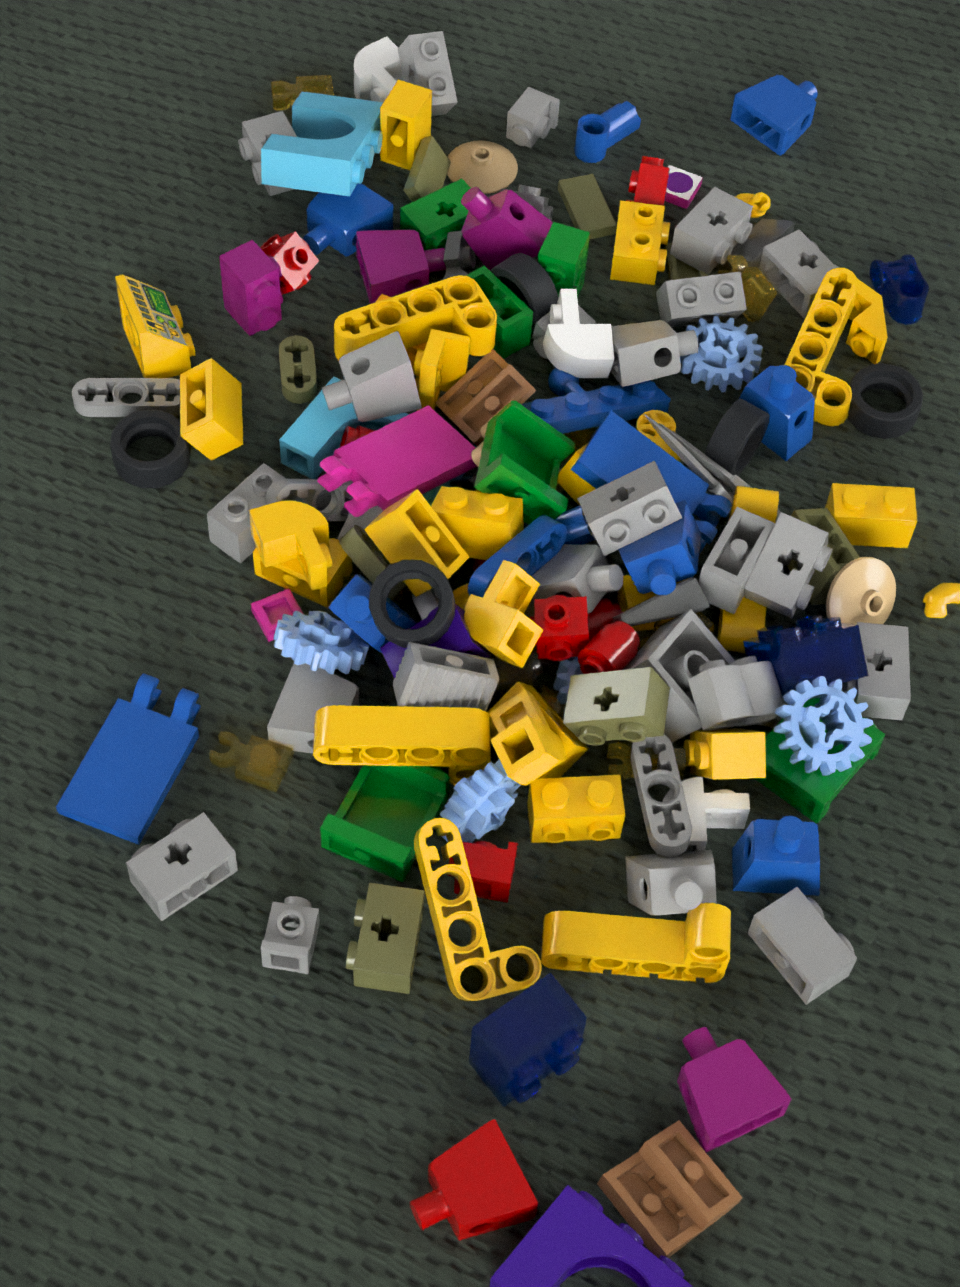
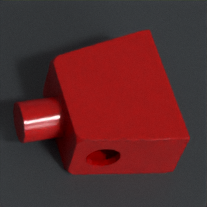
[410,1119,538,1240]

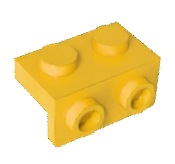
[413,329,470,411]

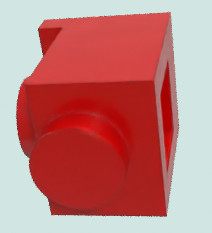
[626,156,670,206]
[447,841,518,903]

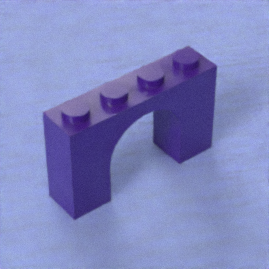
[489,1185,693,1287]

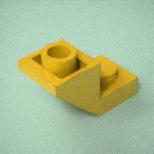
[846,279,888,364]

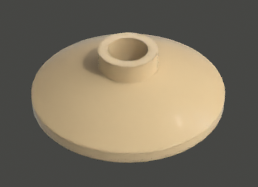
[447,141,518,194]
[826,557,896,638]

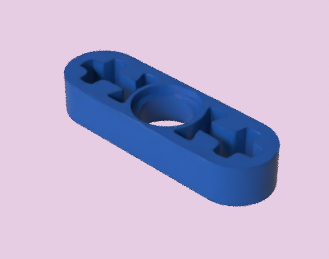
[468,515,567,598]

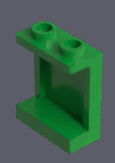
[474,400,575,524]
[754,698,885,824]
[320,765,450,882]

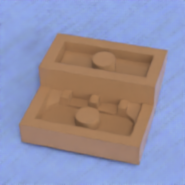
[435,349,536,446]
[597,1120,743,1258]

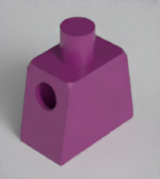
[461,186,553,271]
[356,230,446,304]
[677,1027,791,1153]

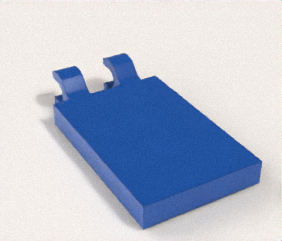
[571,411,733,554]
[56,673,201,845]

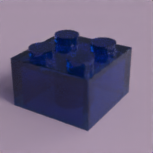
[743,615,869,696]
[469,973,587,1107]

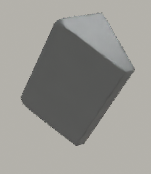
[723,218,795,281]

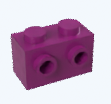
[219,240,283,336]

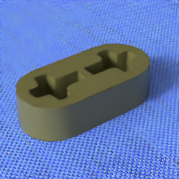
[279,335,317,404]
[339,525,406,599]

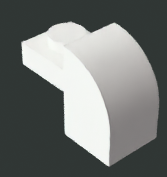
[354,37,404,102]
[543,289,614,378]
[656,777,750,854]

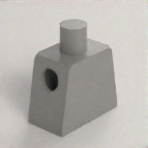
[610,320,698,387]
[321,331,422,422]
[524,544,623,616]
[267,661,359,753]
[625,850,717,915]

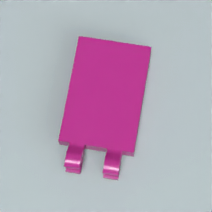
[317,405,477,517]

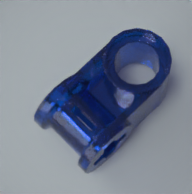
[870,254,929,325]

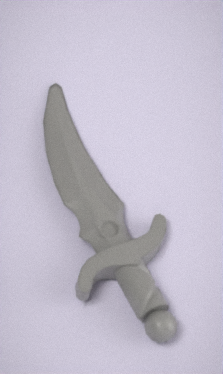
[644,414,734,513]
[659,423,781,521]

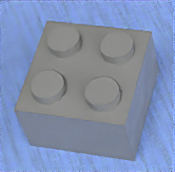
[623,609,735,742]

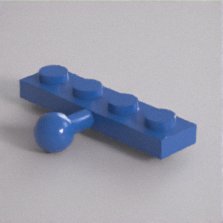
[522,368,670,434]

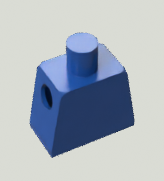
[730,75,818,156]
[303,183,393,256]
[739,365,815,461]
[618,500,701,595]
[328,574,417,653]
[732,816,820,896]

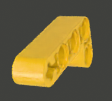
[784,268,858,426]
[334,275,497,360]
[717,486,779,655]
[313,705,491,786]
[414,818,542,1001]
[541,903,731,983]

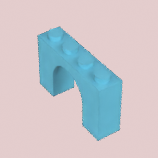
[261,91,383,197]
[279,376,466,506]

